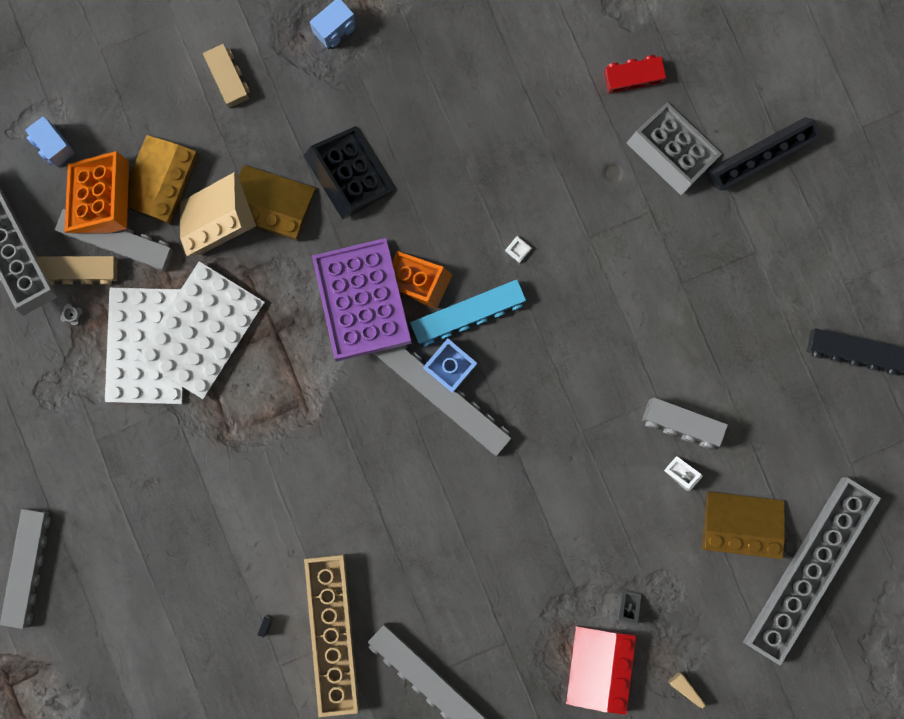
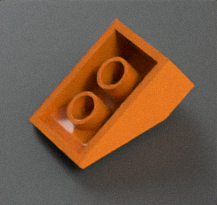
[392,251,452,309]

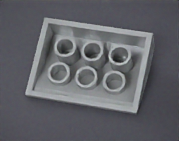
[627,102,722,195]

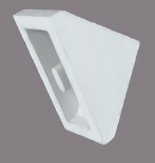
[664,456,703,491]

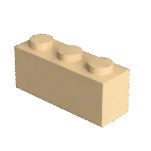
[203,44,250,108]

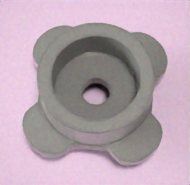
[60,304,83,326]

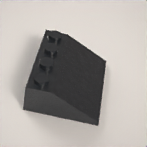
[303,126,395,220]

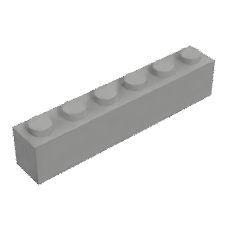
[55,209,174,272]
[0,509,51,629]

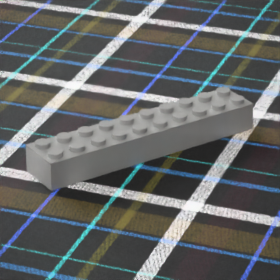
[743,477,881,666]

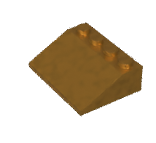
[128,135,200,225]
[238,165,316,242]
[701,491,784,559]

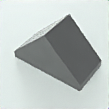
[615,590,641,626]

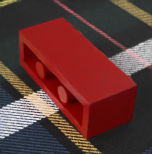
[604,55,666,94]

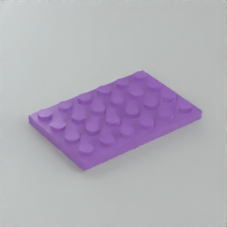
[312,238,412,362]

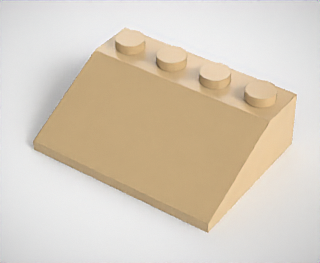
[180,172,256,256]

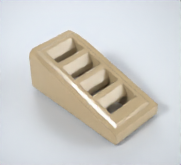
[668,672,705,708]

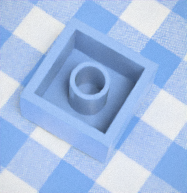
[310,0,356,49]
[25,116,76,167]

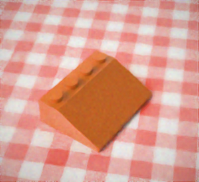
[64,151,129,233]

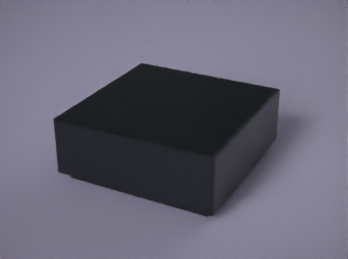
[258,615,273,638]

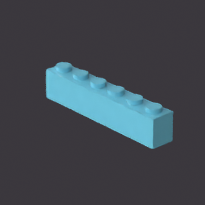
[410,280,526,347]

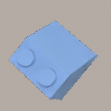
[423,339,477,393]

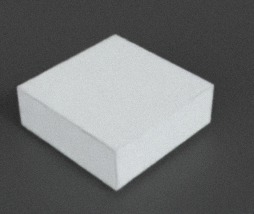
[505,236,532,263]

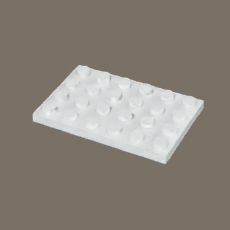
[137,261,264,399]
[105,288,183,404]

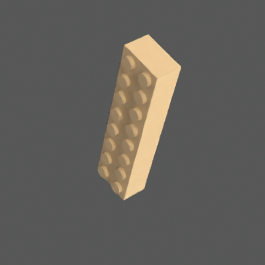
[304,554,359,717]

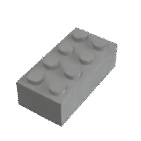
[641,398,727,450]

